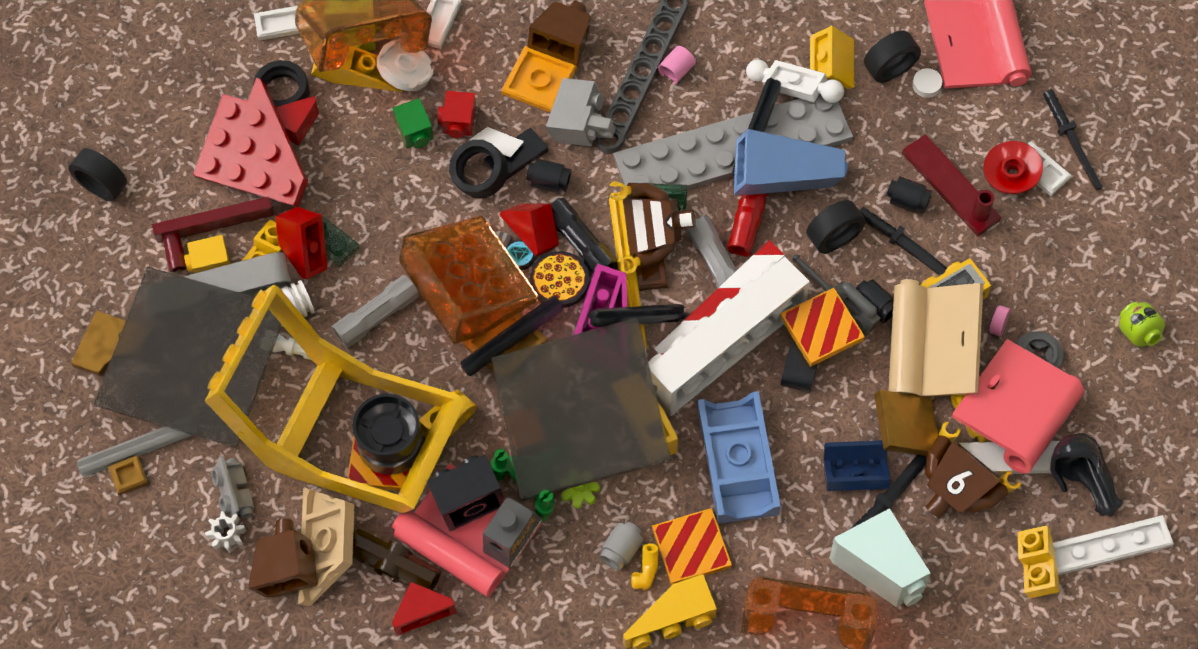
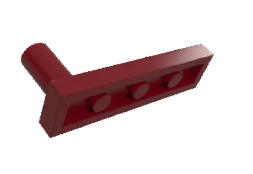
[902,134,1001,237]
[152,196,274,273]

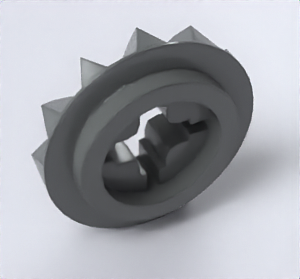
[1016,331,1063,368]

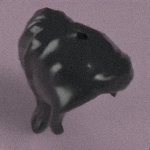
[1050,433,1122,517]

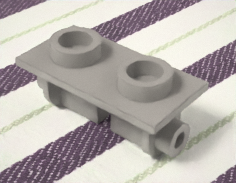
[211,455,255,519]

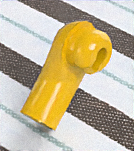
[631,543,658,591]

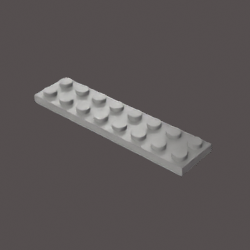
[613,94,853,195]

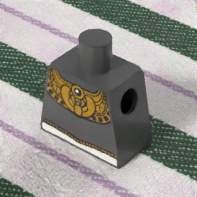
[483,497,543,569]

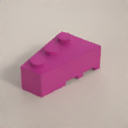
[566,264,629,375]

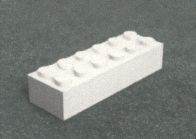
[647,257,810,416]

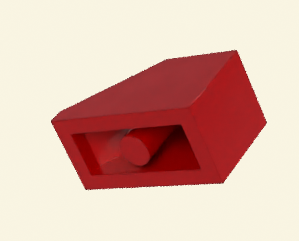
[275,207,327,279]

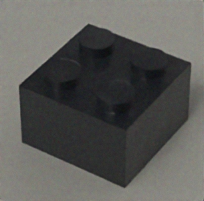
[427,455,505,532]

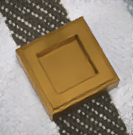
[108,455,148,495]

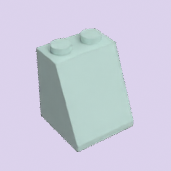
[829,508,930,607]

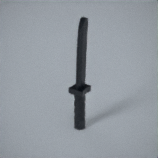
[1043,89,1102,190]
[860,206,947,276]
[849,455,927,530]

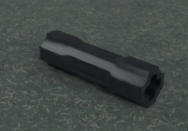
[551,197,618,274]

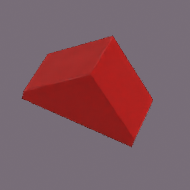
[276,96,319,146]
[500,203,559,256]
[392,582,456,636]

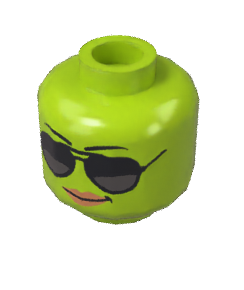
[1119,302,1165,347]

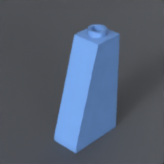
[734,129,848,195]

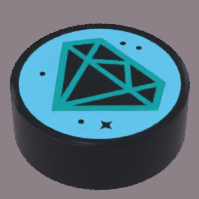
[504,240,535,271]

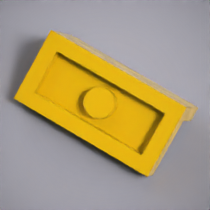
[810,26,854,89]

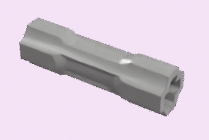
[687,216,737,288]
[331,274,420,349]

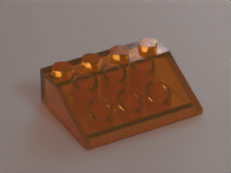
[399,216,539,344]

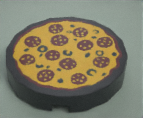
[530,251,590,308]

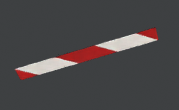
[654,240,785,355]

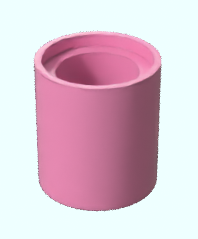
[658,46,696,84]

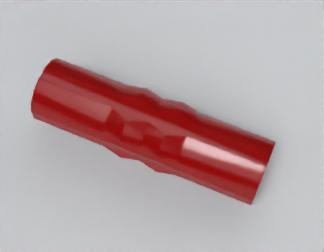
[727,193,768,257]

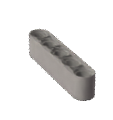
[143,252,291,321]

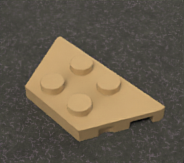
[298,488,354,606]

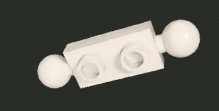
[746,59,844,103]

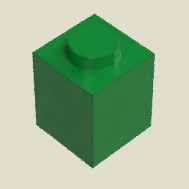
[392,98,434,148]

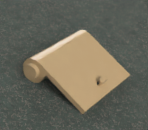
[888,279,983,397]

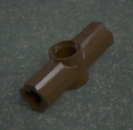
[353,528,442,591]

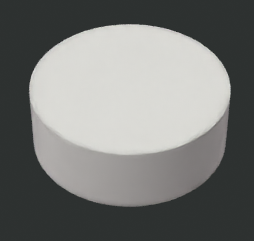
[913,68,942,98]

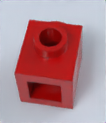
[437,90,477,139]

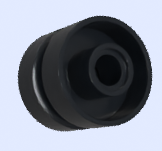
[352,393,423,475]

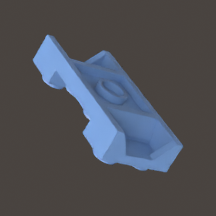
[697,391,781,524]

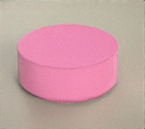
[989,305,1010,337]

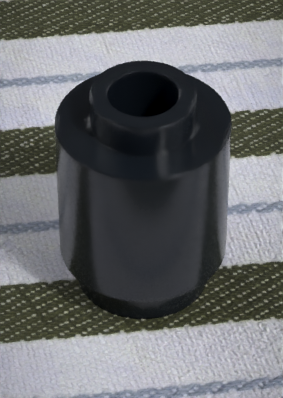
[526,158,571,193]
[886,176,933,213]
[856,279,894,324]

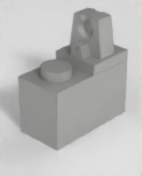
[546,78,616,146]

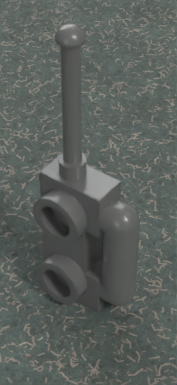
[792,254,881,337]

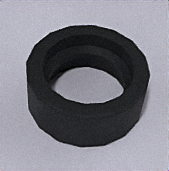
[864,30,921,83]
[253,60,310,107]
[449,140,508,198]
[68,148,127,202]
[806,200,866,254]

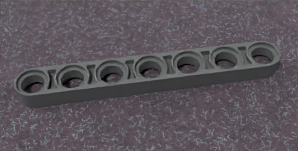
[597,0,688,154]

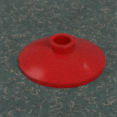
[983,141,1043,195]

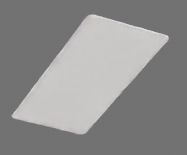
[469,127,523,157]

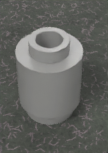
[599,522,644,571]

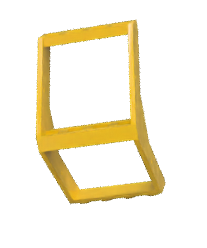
[204,285,467,513]

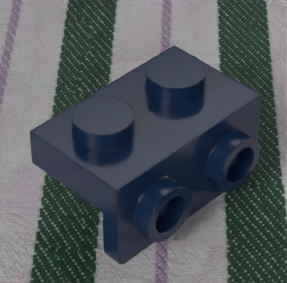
[823,440,890,491]

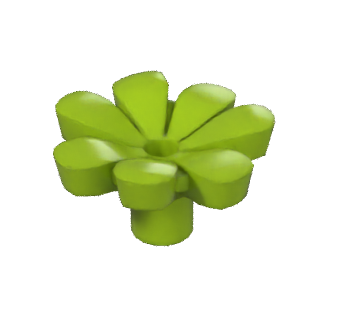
[560,469,600,508]

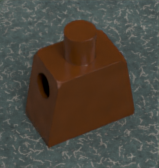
[527,1,591,66]
[249,519,317,597]

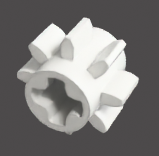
[205,511,247,553]

